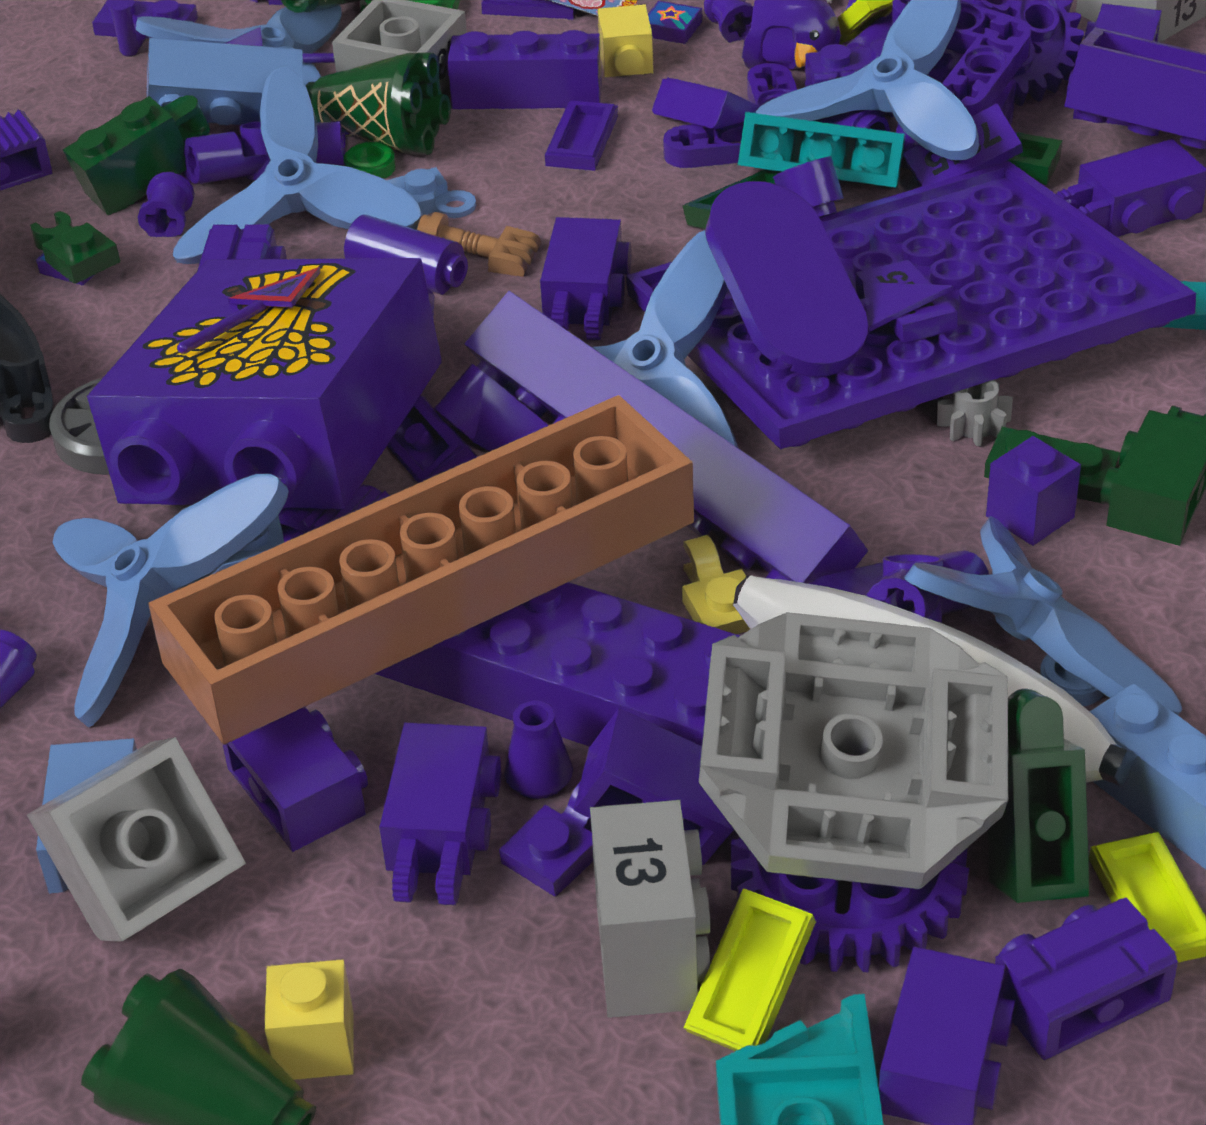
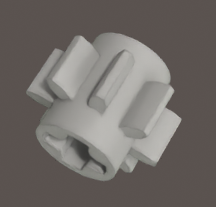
[937,380,1013,446]

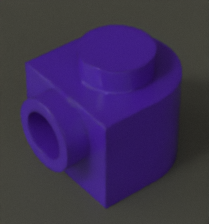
[773,156,844,217]

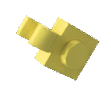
[682,535,751,634]

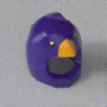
[742,0,841,69]

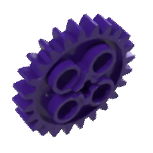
[932,0,1084,106]
[730,836,969,973]

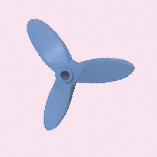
[756,0,979,160]
[136,5,341,86]
[173,66,422,264]
[504,230,738,448]
[52,474,289,727]
[904,516,1183,715]

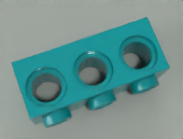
[738,112,906,188]

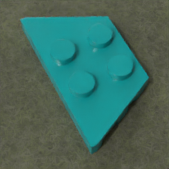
[716,994,884,1125]

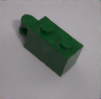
[62,95,210,216]
[1100,405,1206,546]
[988,688,1089,903]

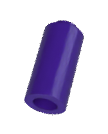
[344,214,468,295]

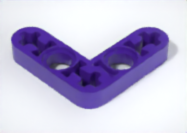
[892,0,1031,116]
[663,63,798,168]

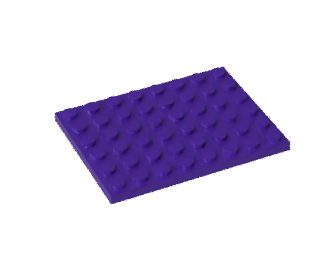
[626,161,1196,450]

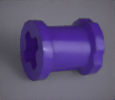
[704,0,754,43]
[137,172,195,237]

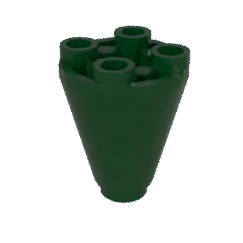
[81,969,316,1125]

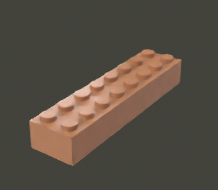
[148,395,694,745]

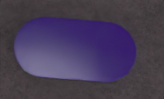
[705,181,868,376]

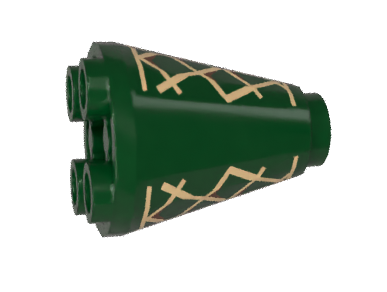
[306,52,451,155]

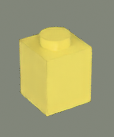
[597,4,653,77]
[265,959,353,1080]

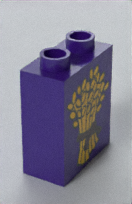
[87,258,442,509]

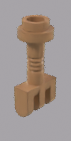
[417,212,541,277]

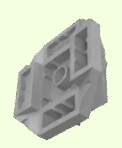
[699,612,1008,889]

